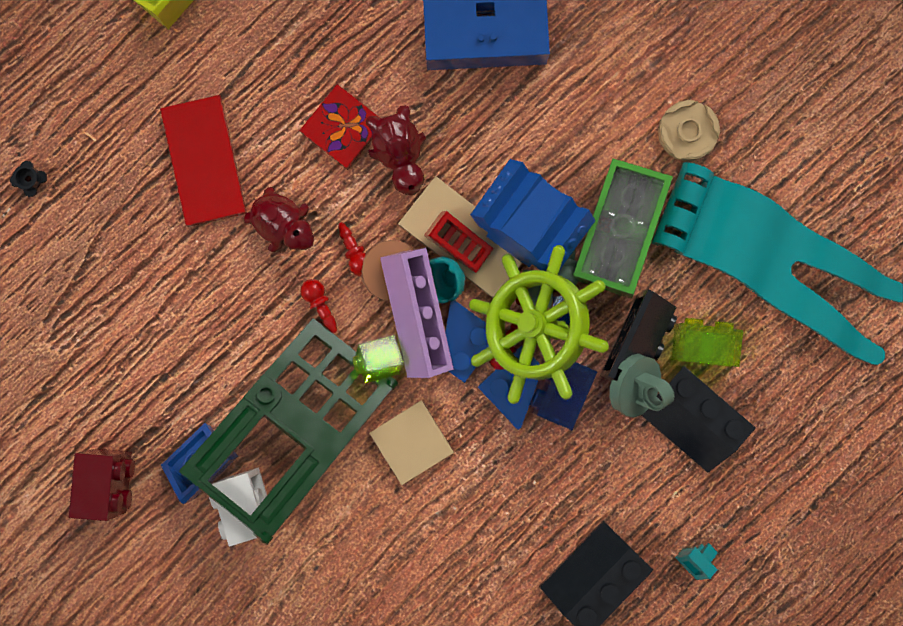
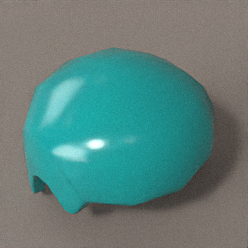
[429,256,465,303]

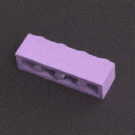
[380,248,453,378]

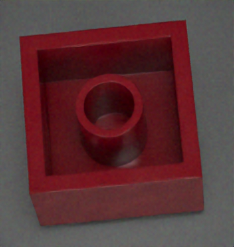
[68,449,135,521]

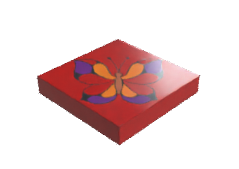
[299,84,381,170]

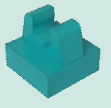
[675,543,718,580]

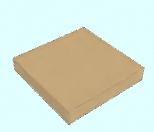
[369,400,454,485]

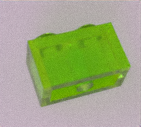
[671,318,743,367]

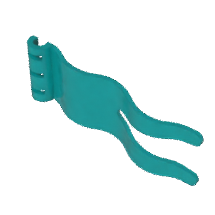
[652,162,903,365]

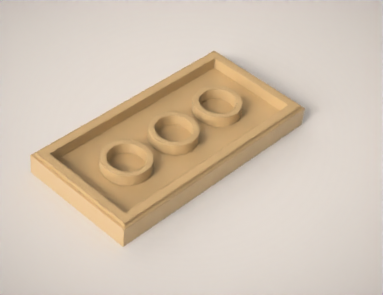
[398,176,522,298]

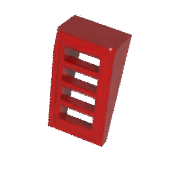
[424,211,494,273]

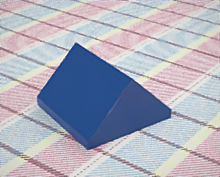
[161,423,238,504]

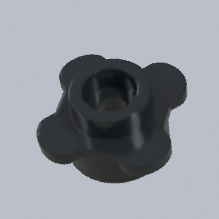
[10,161,47,197]

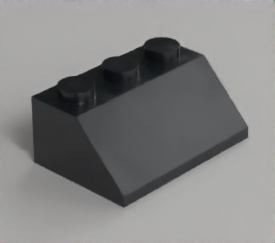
[600,289,677,381]
[641,366,756,473]
[539,521,653,626]

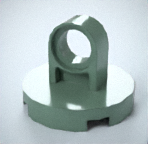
[609,353,674,418]

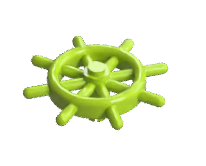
[469,245,609,404]

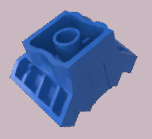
[470,159,596,271]

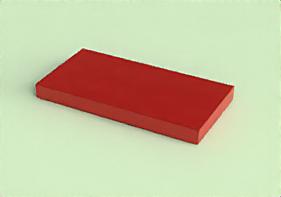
[160,95,247,227]

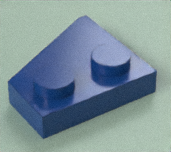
[445,300,489,383]
[478,345,540,430]

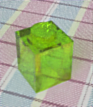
[353,335,404,383]

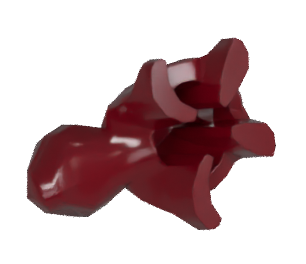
[365,105,426,195]
[243,187,314,252]

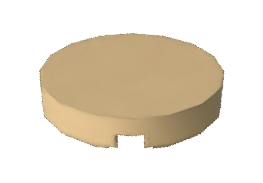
[658,100,720,162]

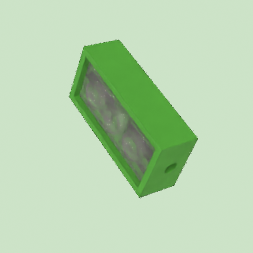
[573,158,673,299]

